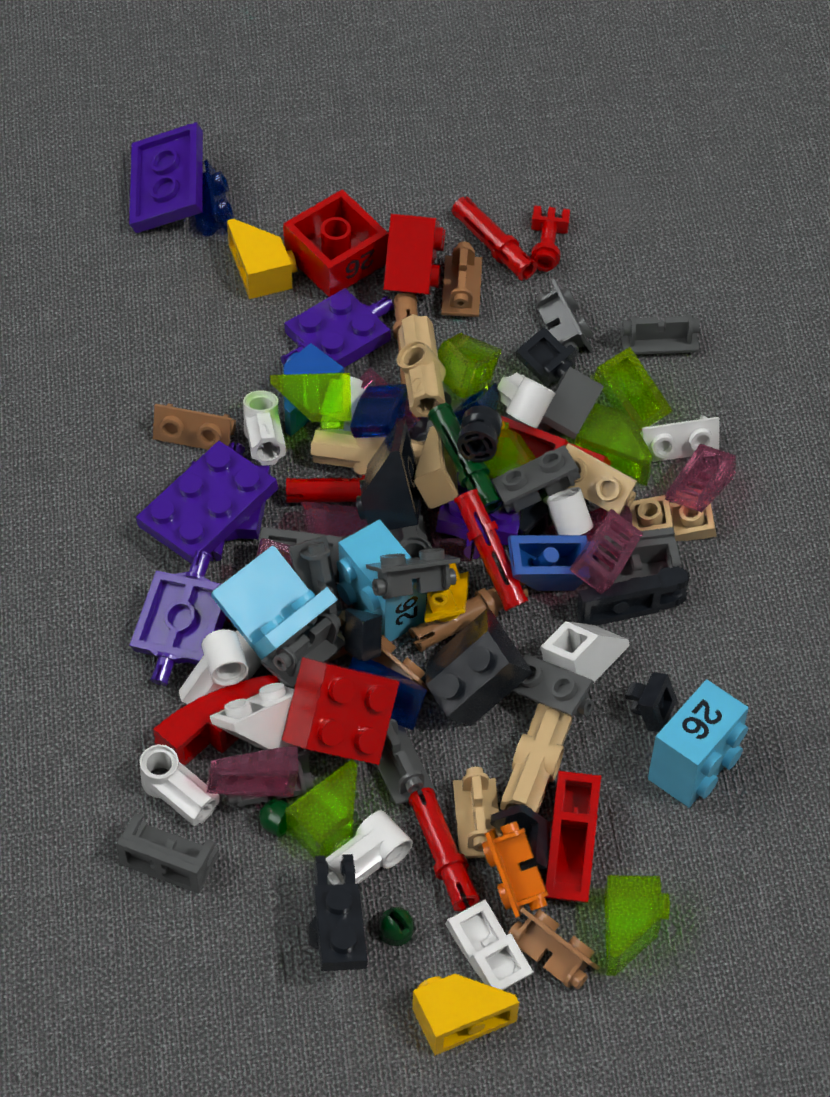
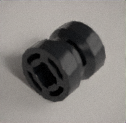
[457,405,503,463]

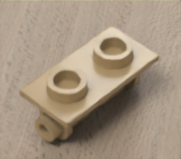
[566,443,637,517]
[453,767,501,858]

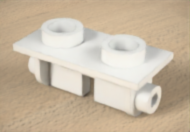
[636,416,719,463]

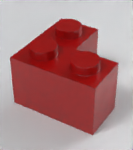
[383,214,446,295]

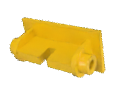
[424,563,470,623]

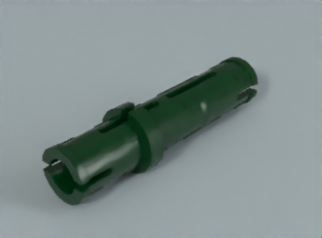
[428,403,503,515]

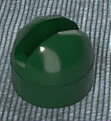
[259,799,296,838]
[378,907,414,946]

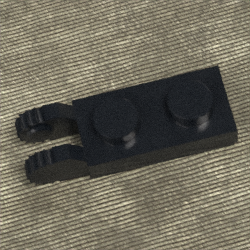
[576,566,690,626]
[313,854,368,972]

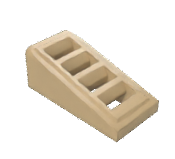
[414,426,459,508]

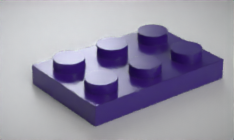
[129,122,203,233]
[136,441,279,564]

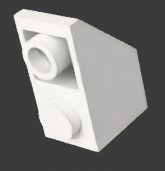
[541,621,630,682]
[210,683,297,755]

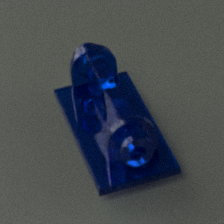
[195,160,234,236]

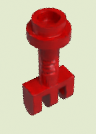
[531,205,571,271]

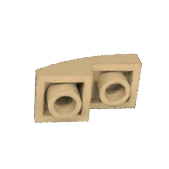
[629,494,717,541]

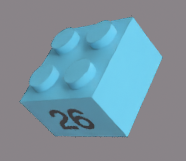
[336,519,426,642]
[648,679,749,808]

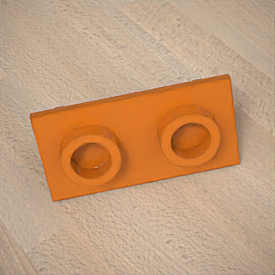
[482,821,548,918]

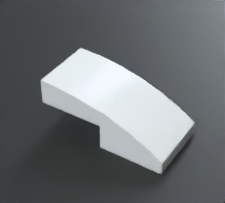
[445,899,533,990]

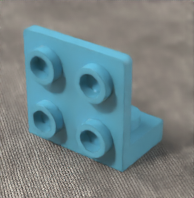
[211,546,338,660]

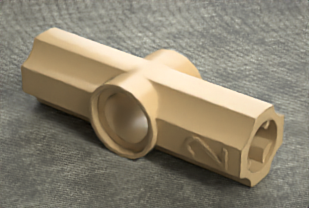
[397,314,446,418]
[311,427,425,475]
[500,703,574,813]

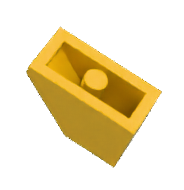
[227,219,297,299]
[412,973,519,1055]

